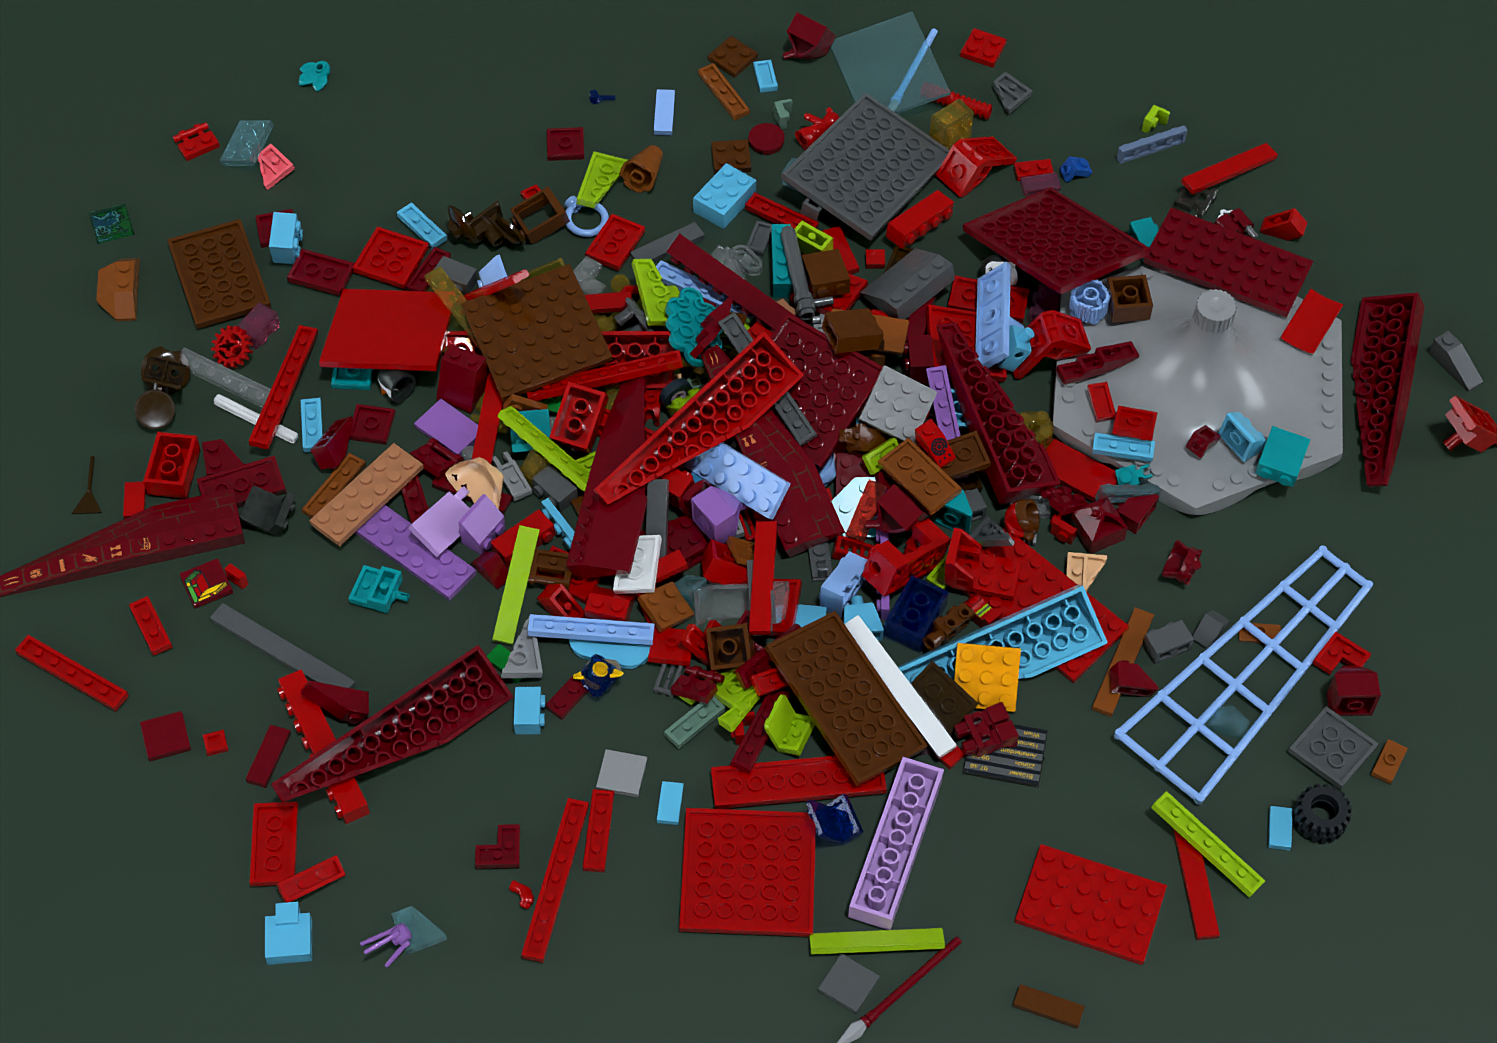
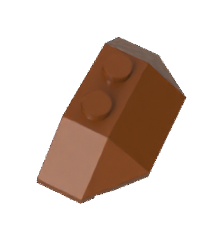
[96,258,140,321]

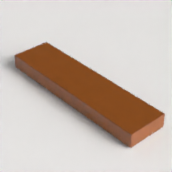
[698,63,750,121]
[301,453,366,518]

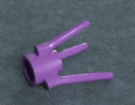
[360,923,413,968]

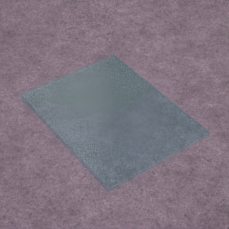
[831,12,951,114]

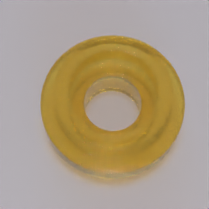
[611,274,630,292]

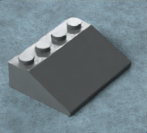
[860,248,955,319]

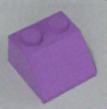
[458,494,506,555]

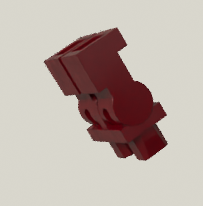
[953,702,1019,758]

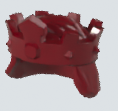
[1162,540,1202,586]

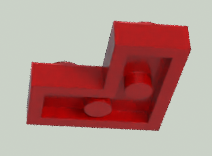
[680,620,721,666]
[1313,632,1371,675]

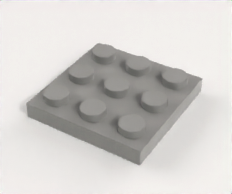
[858,365,937,442]

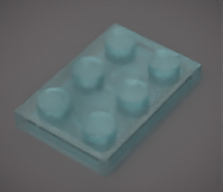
[219,120,274,166]

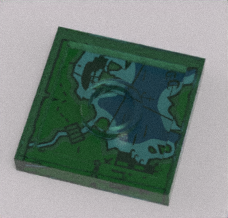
[89,203,135,244]

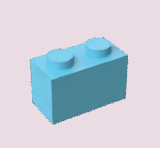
[514,687,546,734]

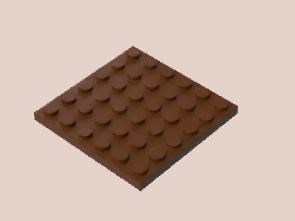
[461,264,613,401]

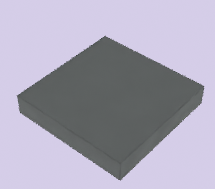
[818,953,880,1014]

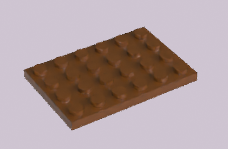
[167,219,271,329]

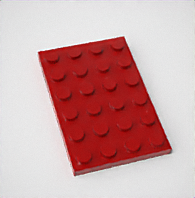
[1015,844,1167,966]

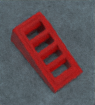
[831,535,874,560]

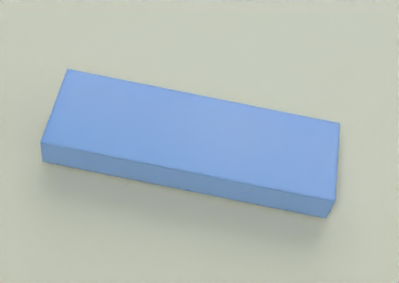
[654,89,675,136]

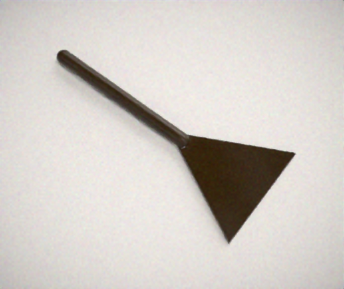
[72,456,102,514]

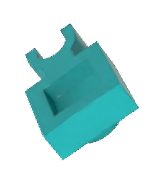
[1115,464,1153,489]

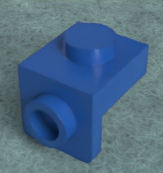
[1059,156,1092,182]

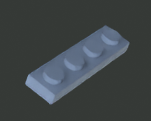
[1117,125,1187,164]

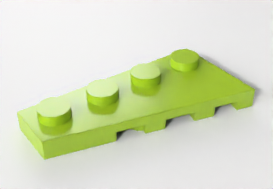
[632,259,671,326]

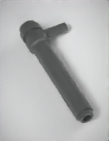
[781,226,834,320]

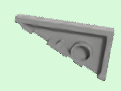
[501,616,543,678]

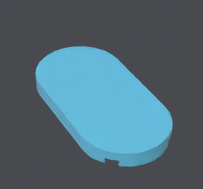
[569,639,650,669]

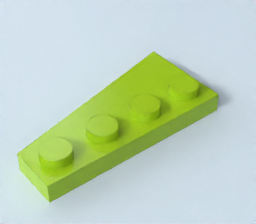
[576,152,628,208]

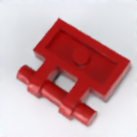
[172,122,220,161]

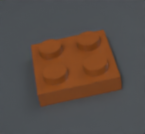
[638,581,695,633]

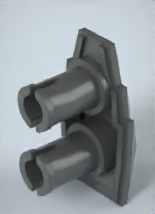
[614,297,656,331]

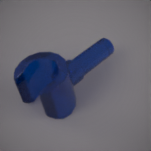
[589,90,615,104]

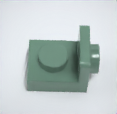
[773,99,793,130]

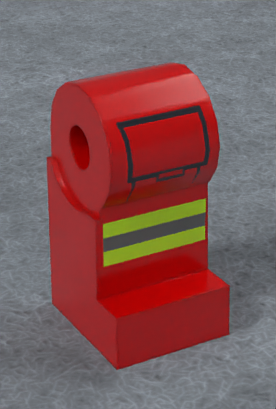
[964,594,1002,628]

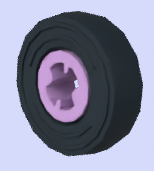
[659,378,693,409]

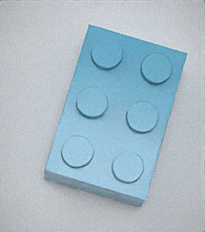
[693,163,756,229]

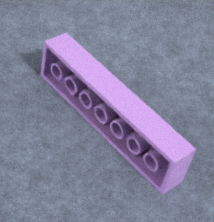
[848,757,944,930]

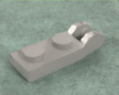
[492,451,532,502]

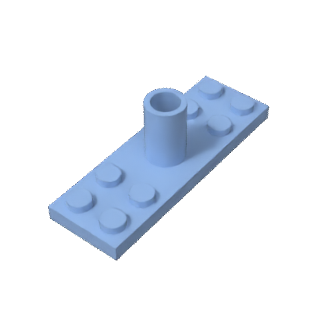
[976,262,1024,368]

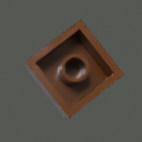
[1106,275,1153,323]
[706,623,756,670]

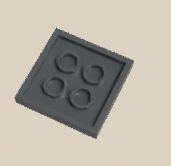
[1288,706,1379,790]

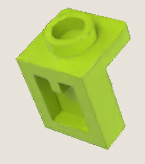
[1141,105,1170,133]

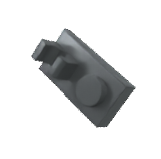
[808,542,832,582]

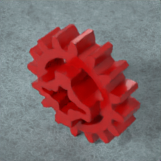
[211,325,253,368]

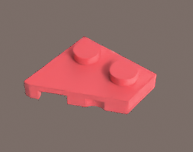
[257,144,295,190]

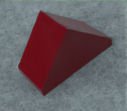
[470,551,509,590]

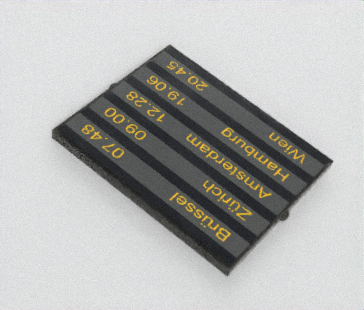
[962,724,1048,788]

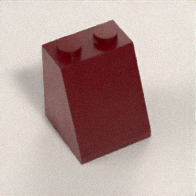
[436,345,488,414]

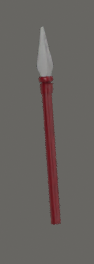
[837,936,962,1043]

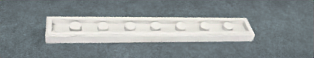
[845,615,957,759]

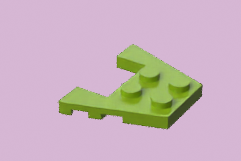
[679,667,760,733]

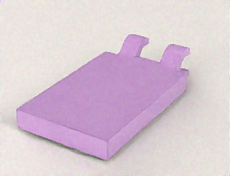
[408,486,474,557]

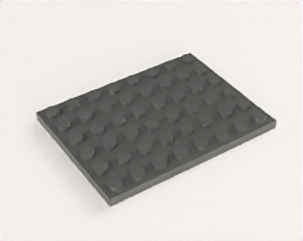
[781,92,950,241]

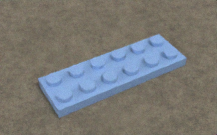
[684,442,791,520]

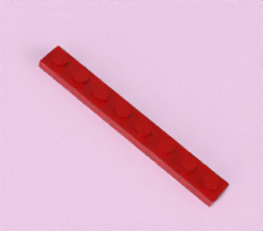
[249,325,318,449]
[527,350,683,401]
[521,798,589,963]

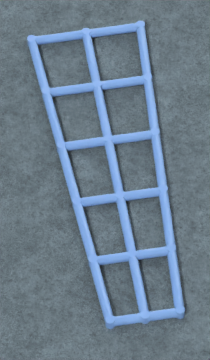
[1114,545,1373,805]

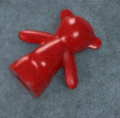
[795,107,840,151]

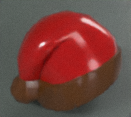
[1004,499,1040,542]

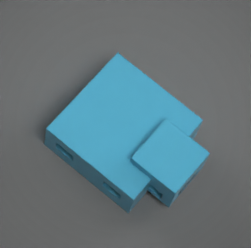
[265,902,312,965]

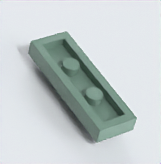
[664,696,725,749]

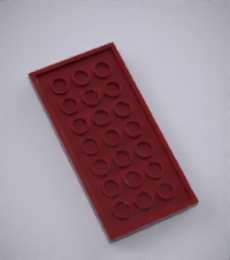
[1143,207,1313,318]

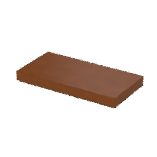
[878,438,962,515]

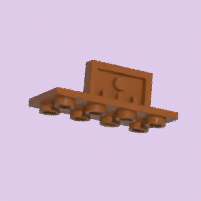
[832,309,909,355]

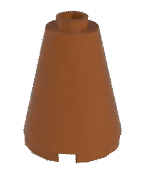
[620,145,663,193]

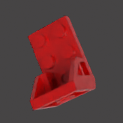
[936,136,1017,197]
[1013,310,1091,380]
[945,528,1022,600]

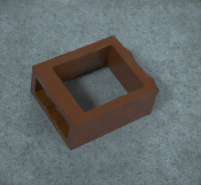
[510,186,570,244]

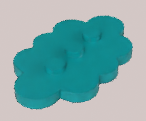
[665,287,723,367]

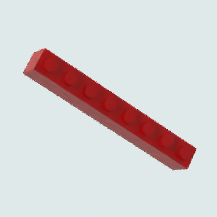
[277,669,370,824]

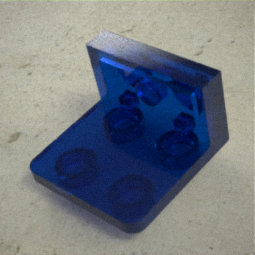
[806,794,864,845]

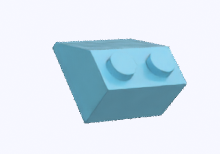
[1218,412,1266,462]

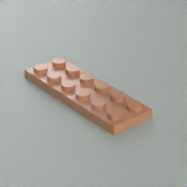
[309,443,424,547]

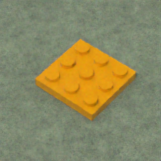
[954,643,1021,712]

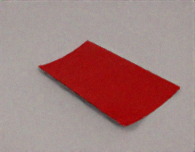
[1281,289,1343,354]

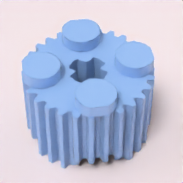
[1069,279,1110,325]

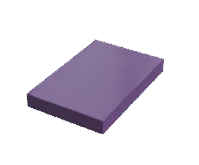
[414,399,478,455]

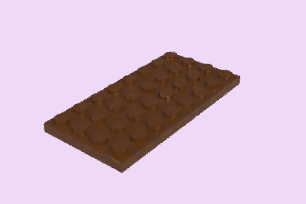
[765,611,928,786]

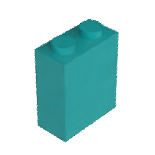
[1255,426,1311,487]

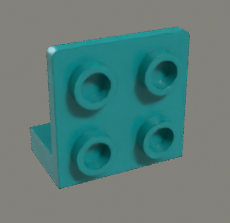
[510,409,551,452]

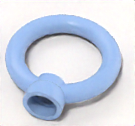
[564,196,609,237]

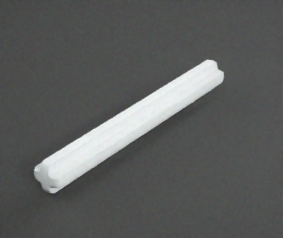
[214,394,298,443]

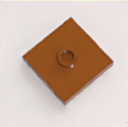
[726,536,755,566]

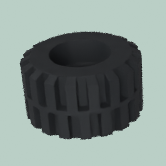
[1293,784,1352,844]

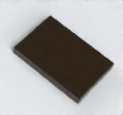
[911,660,979,735]

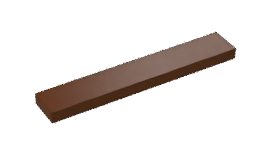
[1092,607,1154,717]

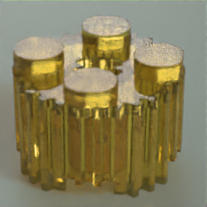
[1019,410,1054,449]

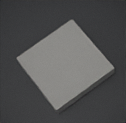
[596,749,648,798]

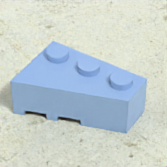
[818,551,868,618]

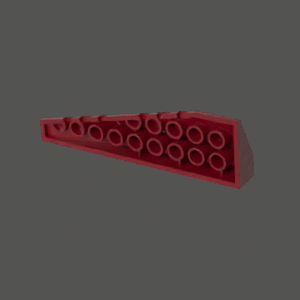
[936,322,1061,504]

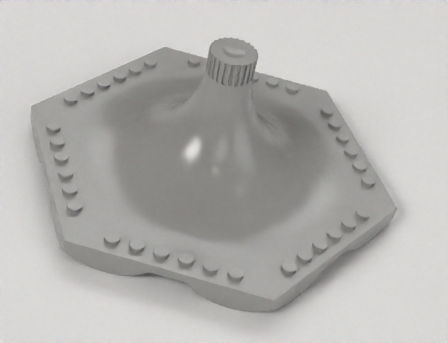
[1052,264,1343,515]

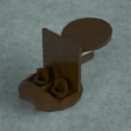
[447,200,526,247]
[135,346,190,429]

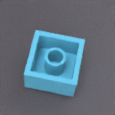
[269,212,303,264]

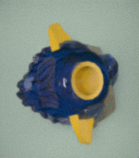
[573,654,624,698]

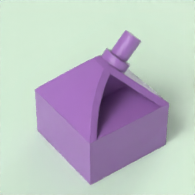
[691,486,747,543]

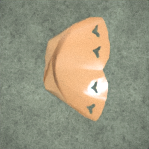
[445,457,504,510]

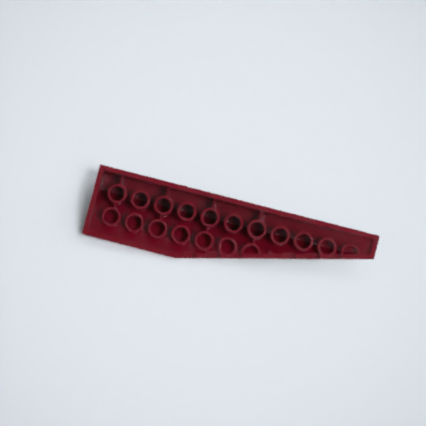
[1351,292,1425,487]

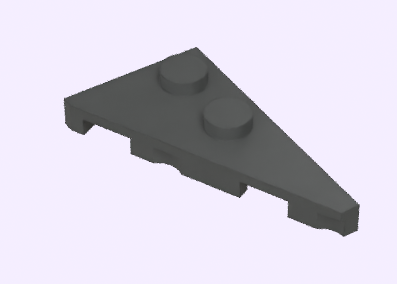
[969,515,1015,547]

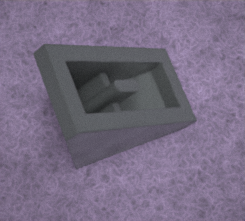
[1192,610,1231,649]

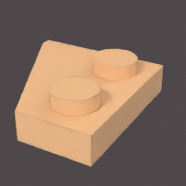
[1066,552,1107,592]

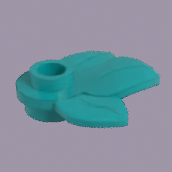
[299,61,330,92]

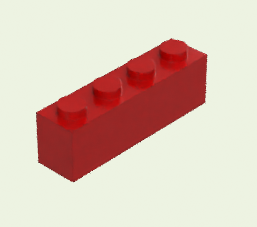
[885,190,954,249]

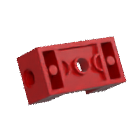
[862,519,951,597]

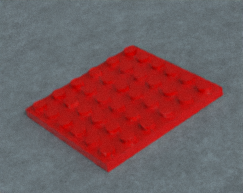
[679,808,816,937]

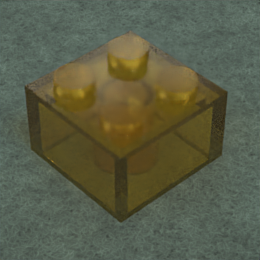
[930,99,974,150]

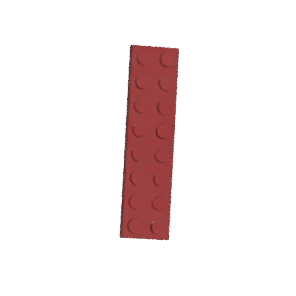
[711,756,887,809]

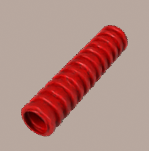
[920,83,993,120]

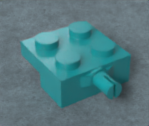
[348,565,410,613]

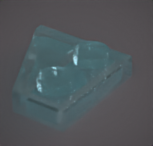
[391,906,447,955]

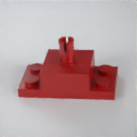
[1443,396,1497,453]

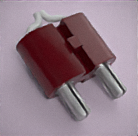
[1214,208,1258,239]

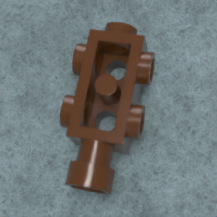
[923,602,975,651]

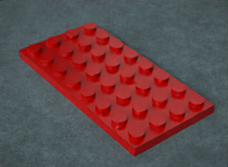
[958,527,1129,684]

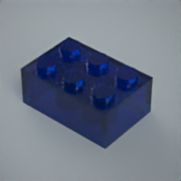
[883,575,949,652]

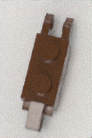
[839,424,899,454]

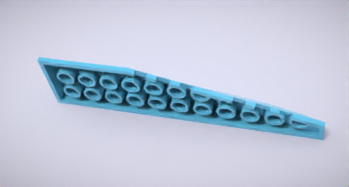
[898,585,1108,684]

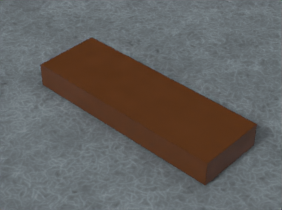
[1013,984,1085,1029]

